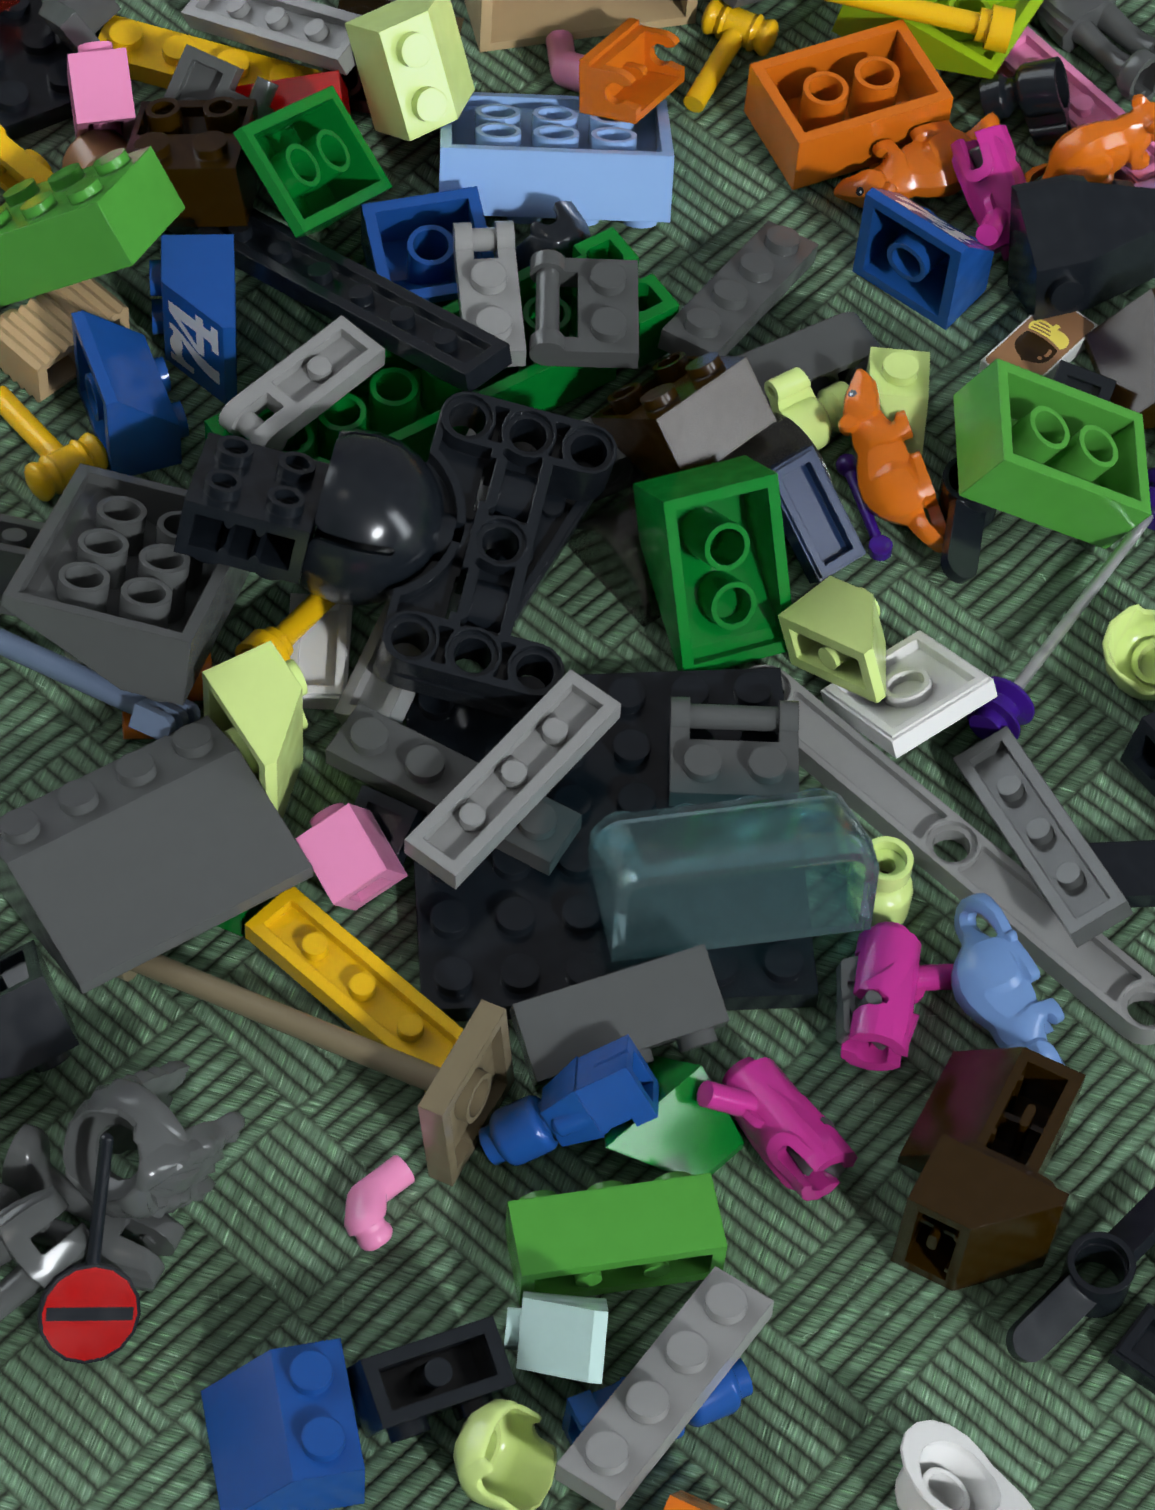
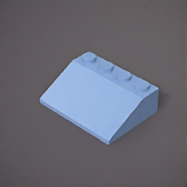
[438,92,675,229]

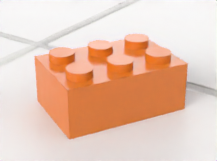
[744,19,954,190]

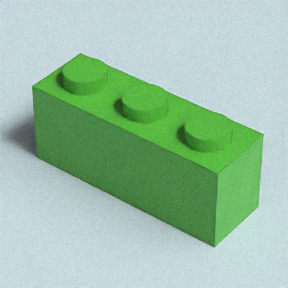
[505,1171,728,1306]

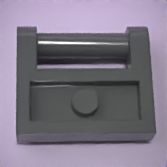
[529,249,639,369]
[669,696,799,811]

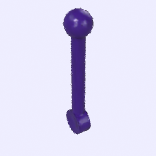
[835,453,893,561]

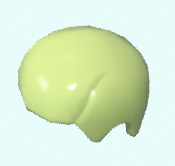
[1102,604,1155,701]
[453,1399,557,1510]

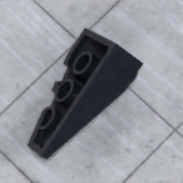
[1008,174,1155,321]
[0,940,79,1079]

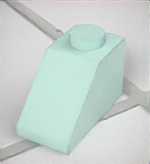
[504,1291,609,1384]

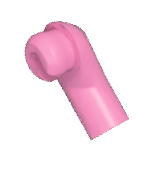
[546,30,584,92]
[344,1155,415,1251]

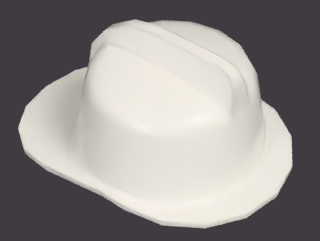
[895,1420,1035,1510]

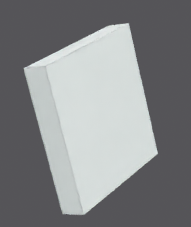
[820,630,997,759]

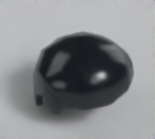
[515,201,591,271]

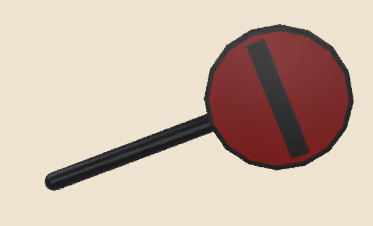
[36,1133,141,1364]

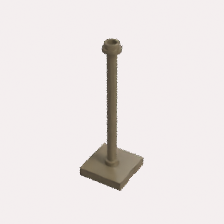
[117,954,515,1187]

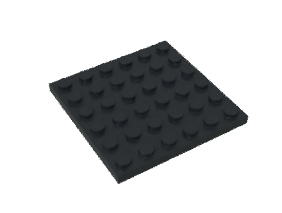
[405,668,819,1022]

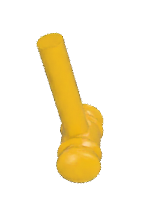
[683,0,779,113]
[0,386,109,502]

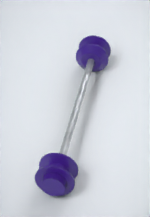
[966,467,1155,740]

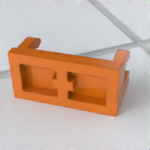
[579,18,685,124]

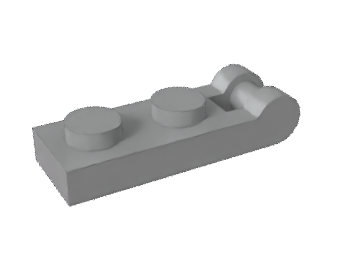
[453,220,527,367]
[218,315,385,451]

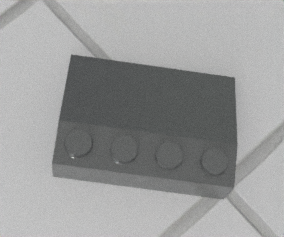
[1,463,250,706]
[0,715,314,994]

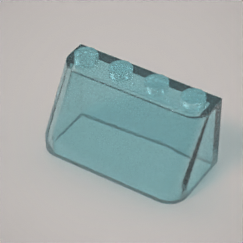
[588,788,879,962]

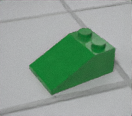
[233,85,393,238]
[633,455,792,671]

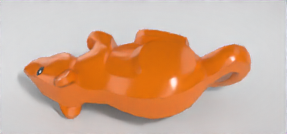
[1024,94,1155,184]
[833,112,1000,208]
[838,368,946,553]

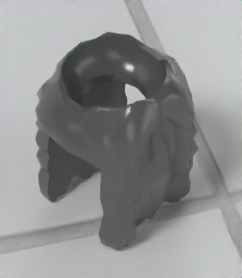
[63,1060,245,1219]

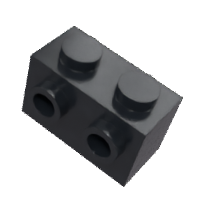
[346,1315,516,1444]

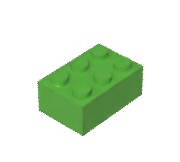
[0,146,185,307]
[953,358,1152,549]

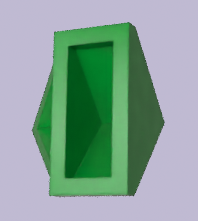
[605,1055,744,1175]

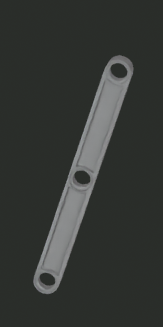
[749,664,1155,1045]

